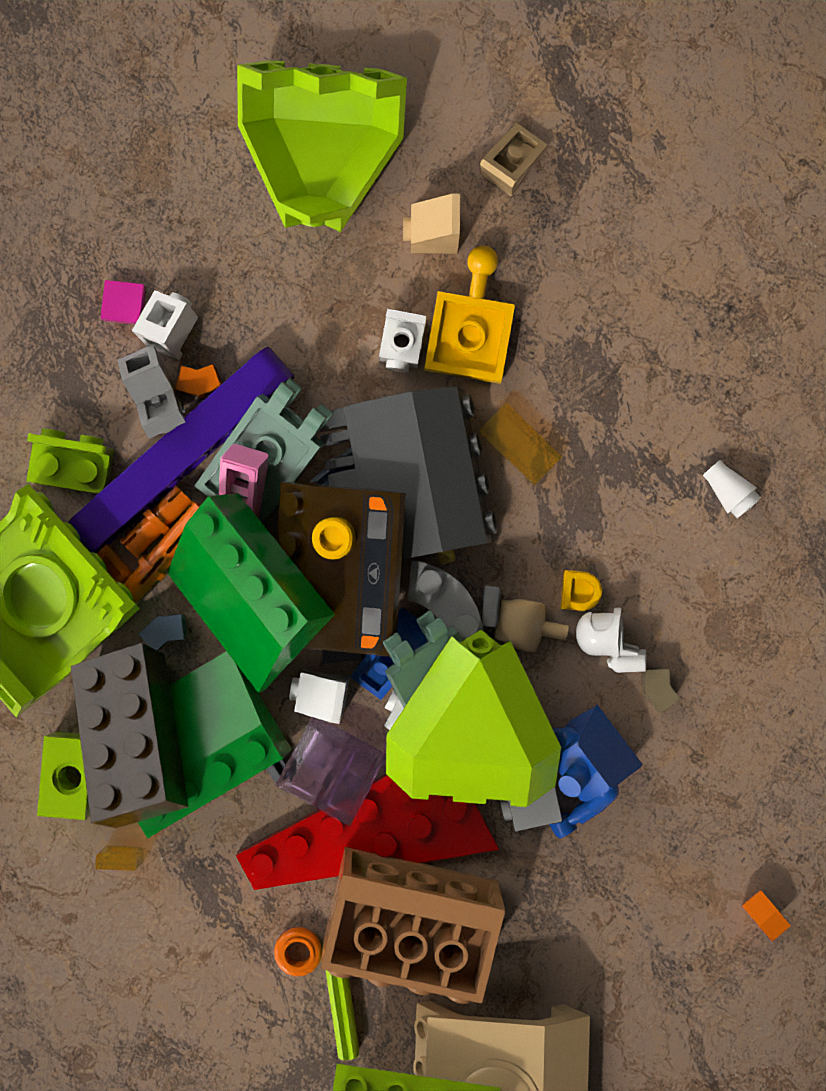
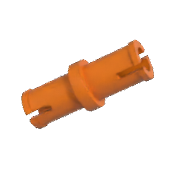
[120,485,193,558]

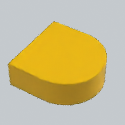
[560,570,602,611]

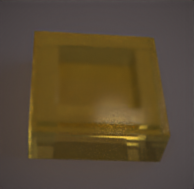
[95,845,144,871]

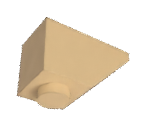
[403,194,460,254]

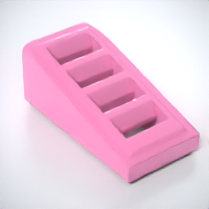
[219,444,269,519]

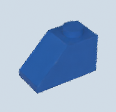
[350,607,427,700]

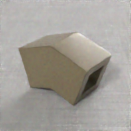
[641,667,680,714]

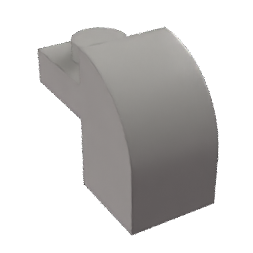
[117,344,185,439]

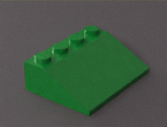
[167,493,335,693]
[138,651,292,839]

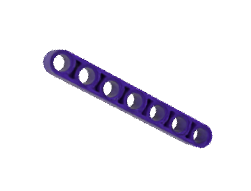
[68,346,295,554]

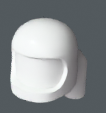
[576,608,647,673]

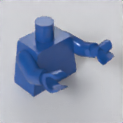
[549,704,643,838]

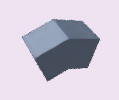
[139,614,188,651]

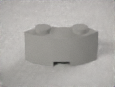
[408,561,484,640]

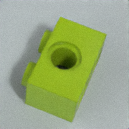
[37,731,90,820]

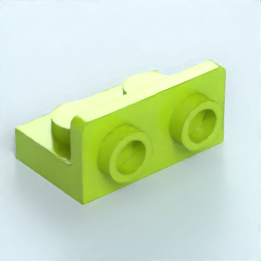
[26,428,115,494]

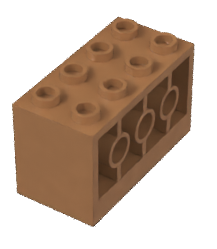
[321,847,505,1004]

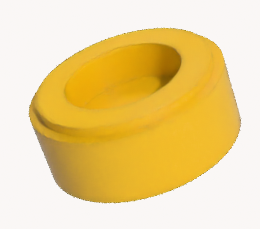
[312,517,356,559]

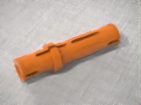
[124,501,201,605]

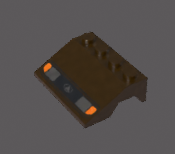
[278,481,406,657]

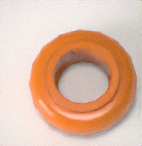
[274,927,322,977]

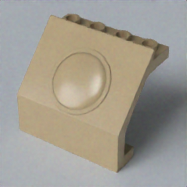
[413,1000,590,1091]

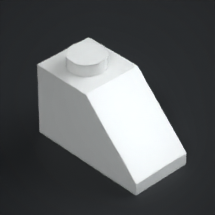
[289,669,350,724]

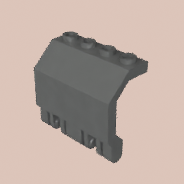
[319,386,497,559]

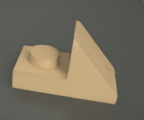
[480,123,548,196]

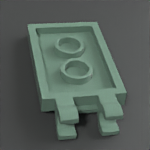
[195,378,334,525]
[383,611,463,708]

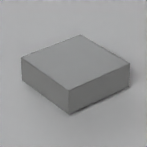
[480,585,501,627]

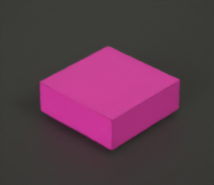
[100,280,146,325]

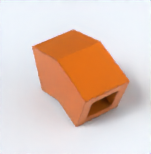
[175,364,222,399]
[742,890,791,942]

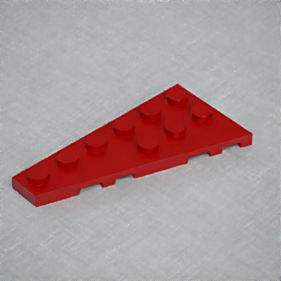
[236,774,499,890]

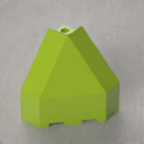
[237,60,407,232]
[386,630,561,807]

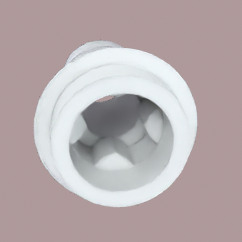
[703,460,761,519]

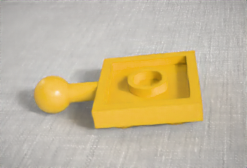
[424,245,515,384]

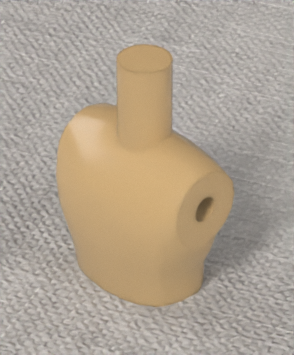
[493,599,569,652]

